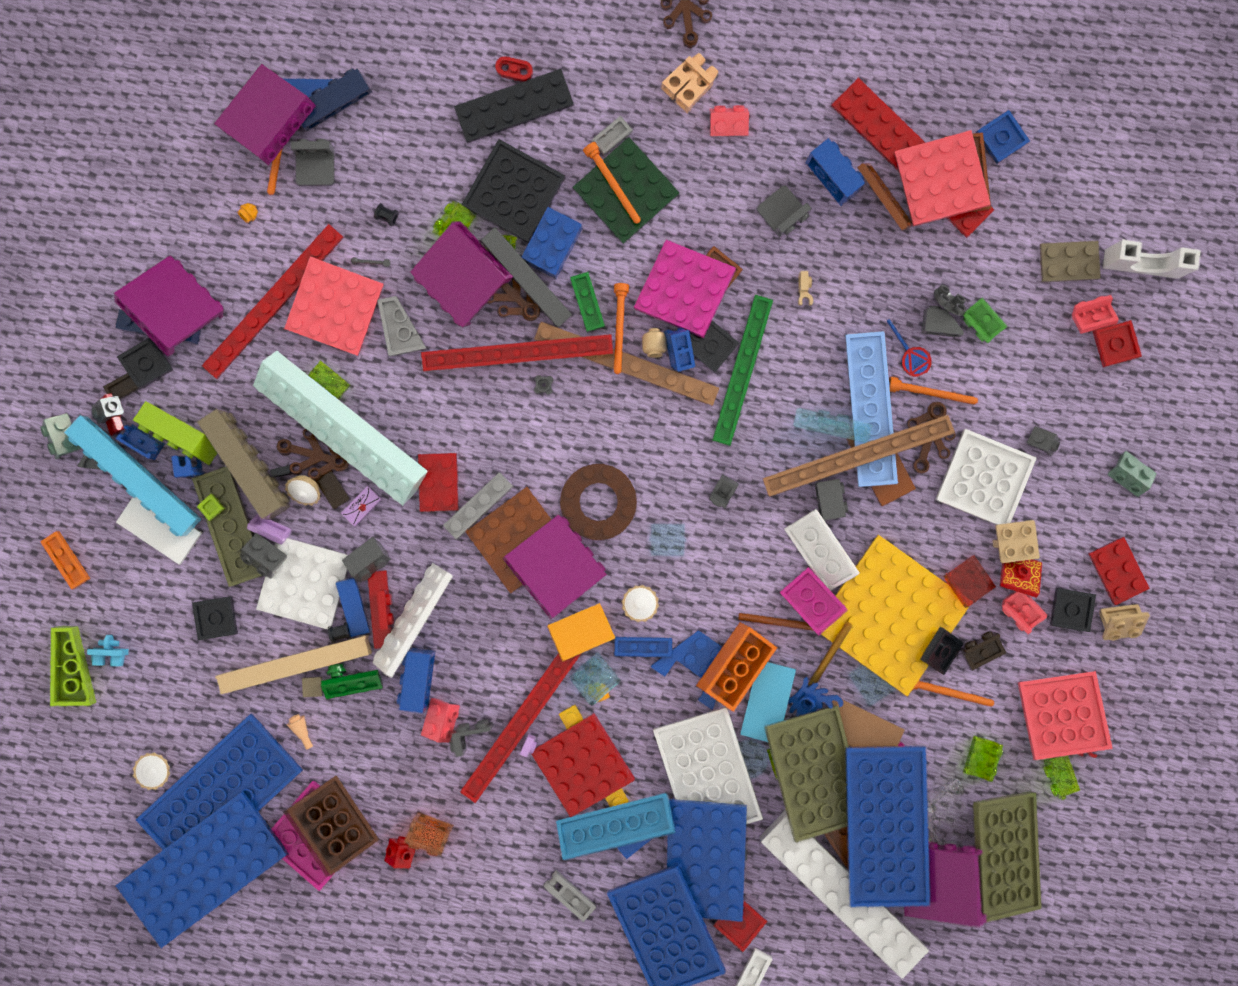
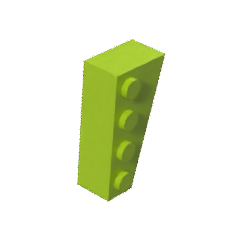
[133,401,217,466]
[50,626,96,706]

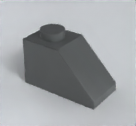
[921,306,964,338]

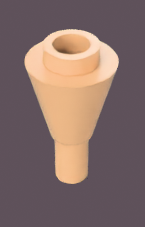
[287,714,313,750]

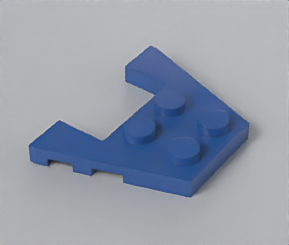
[651,630,722,710]

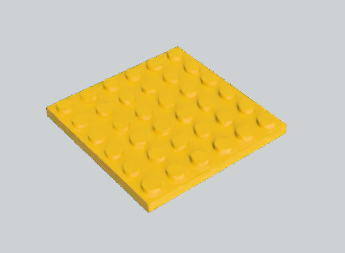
[820,535,972,697]

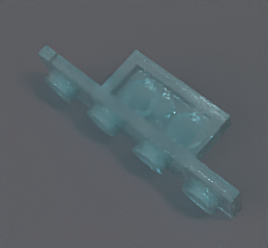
[793,408,872,443]

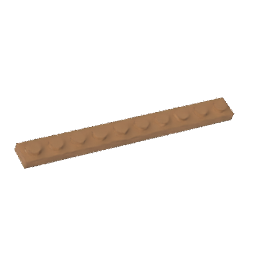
[534,322,719,406]
[763,415,955,497]

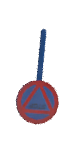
[887,319,932,377]

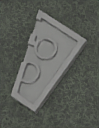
[378,296,427,357]

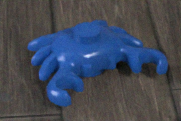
[788,677,843,716]

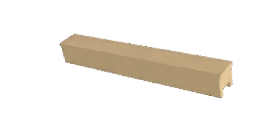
[215,635,372,694]

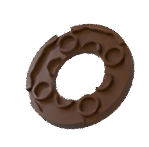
[560,464,637,540]

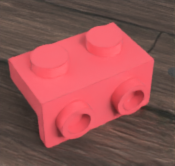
[710,105,749,136]
[1072,295,1119,334]
[1002,591,1047,634]
[421,698,460,743]

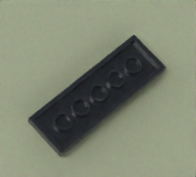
[454,68,574,143]

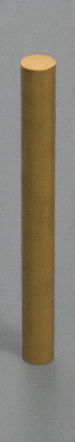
[808,622,853,686]

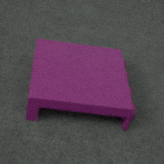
[214,64,316,166]
[410,221,513,328]
[114,255,224,357]
[503,514,607,619]
[904,841,987,927]

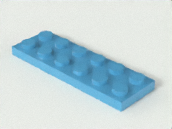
[556,793,676,860]

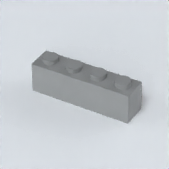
[443,472,514,539]

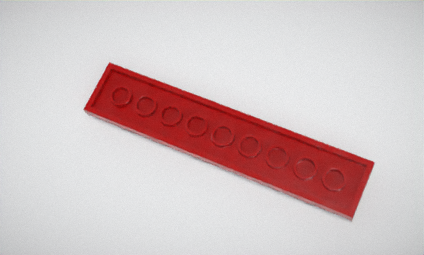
[831,77,994,238]

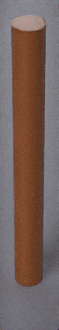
[738,613,814,631]

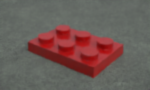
[418,453,459,512]
[1088,537,1150,605]

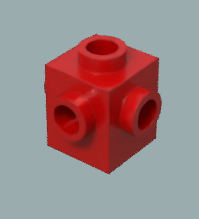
[384,836,416,868]

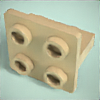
[992,520,1040,563]
[1099,604,1150,641]

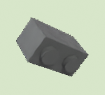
[814,479,848,521]
[342,537,391,583]

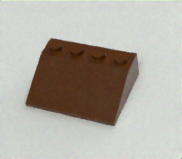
[283,775,379,877]

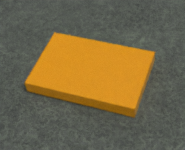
[547,603,615,662]

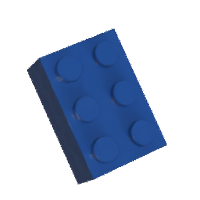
[805,138,865,206]
[522,207,582,279]
[397,648,436,713]

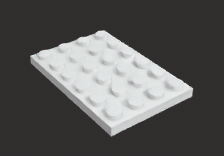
[653,707,763,824]

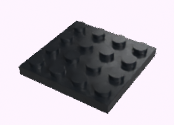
[461,139,565,243]

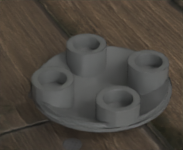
[934,285,966,316]

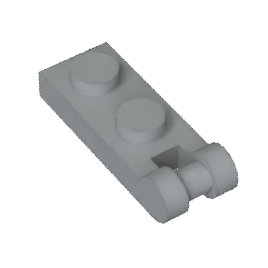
[543,870,596,922]

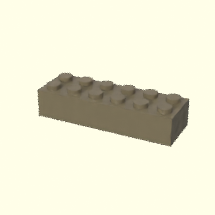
[197,409,291,520]

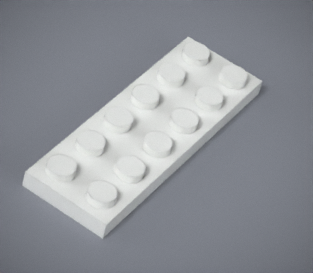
[372,563,453,678]

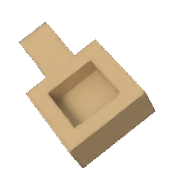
[798,271,813,306]

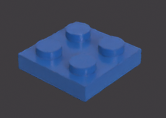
[976,110,1030,164]

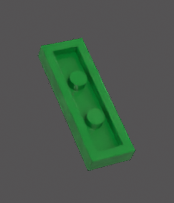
[570,272,605,333]
[321,670,383,699]

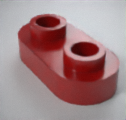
[495,56,533,82]

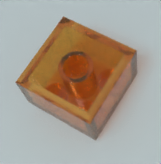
[404,812,454,857]

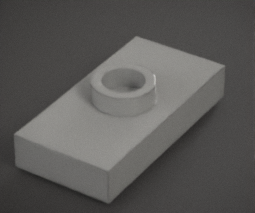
[591,116,633,156]

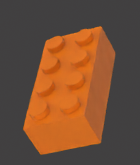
[696,622,777,712]

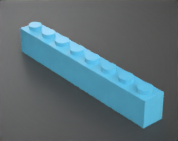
[64,415,202,536]

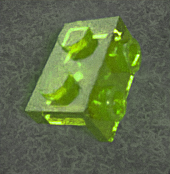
[432,201,476,237]
[307,360,351,400]
[963,735,1003,782]
[1043,755,1081,800]

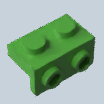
[963,297,1007,343]

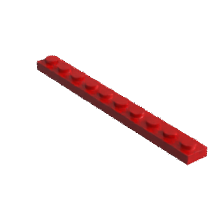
[202,224,344,379]
[421,334,613,371]
[460,653,582,803]

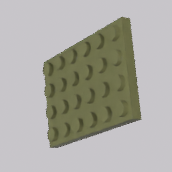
[764,705,849,843]
[973,791,1041,922]

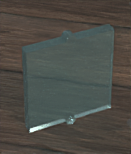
[649,524,686,556]

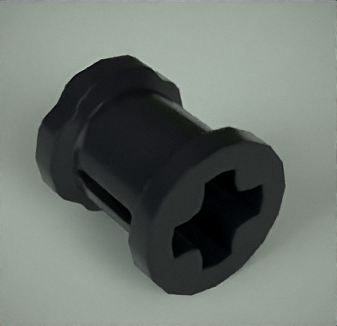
[374,203,399,226]
[328,622,352,643]

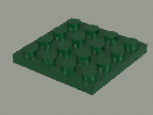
[572,137,680,244]

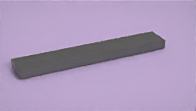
[480,227,572,328]

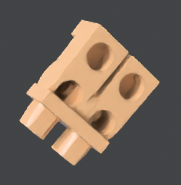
[661,53,718,113]

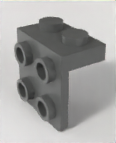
[291,139,334,186]
[757,185,812,238]
[450,719,494,757]

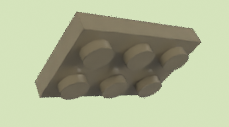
[1040,241,1101,282]

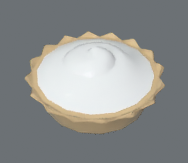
[285,476,321,506]
[622,585,659,622]
[132,752,170,790]

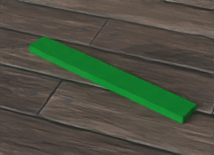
[712,295,773,446]

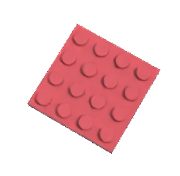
[894,130,991,227]
[284,257,384,356]
[1018,671,1113,760]

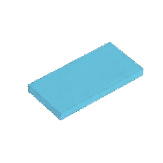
[740,662,796,742]

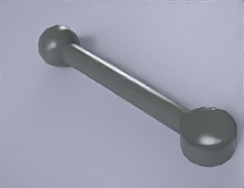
[351,257,391,267]

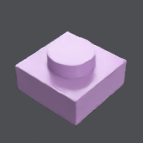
[520,734,537,757]

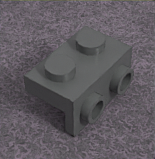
[240,533,287,579]

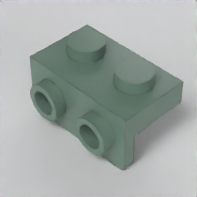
[40,413,81,459]
[1108,451,1157,497]

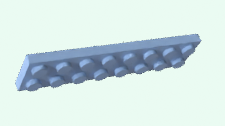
[845,331,898,487]

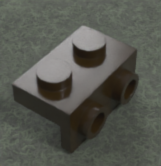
[960,631,1006,671]

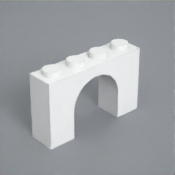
[1103,240,1201,279]

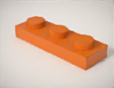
[40,531,91,590]

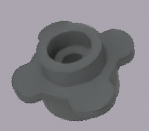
[534,375,554,395]

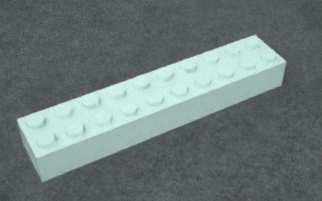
[253,351,428,506]

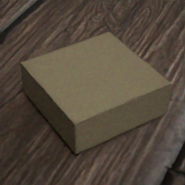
[302,677,323,697]

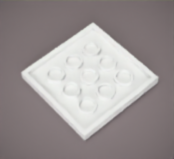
[935,429,1036,525]
[256,538,348,629]

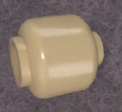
[642,328,667,358]

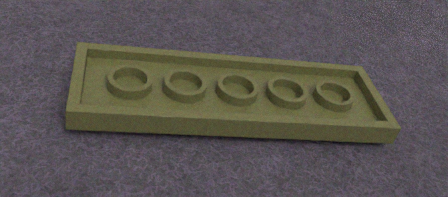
[192,466,262,587]

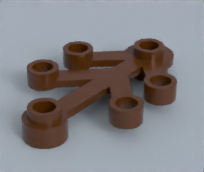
[660,0,712,48]
[487,278,540,321]
[907,402,956,474]
[276,428,349,480]

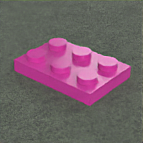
[780,567,848,636]

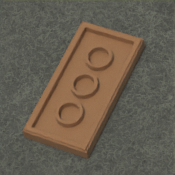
[832,699,905,747]

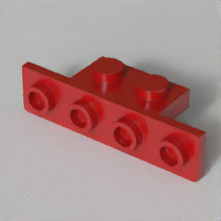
[368,570,394,649]

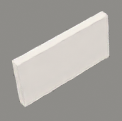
[116,497,202,565]
[784,509,859,591]

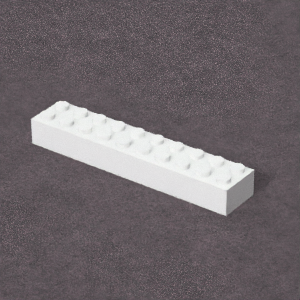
[759,810,929,979]

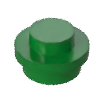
[327,664,346,678]

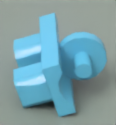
[87,635,129,666]

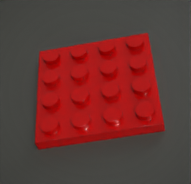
[531,713,635,817]

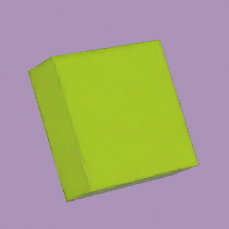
[196,494,225,521]

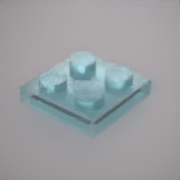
[569,652,621,706]

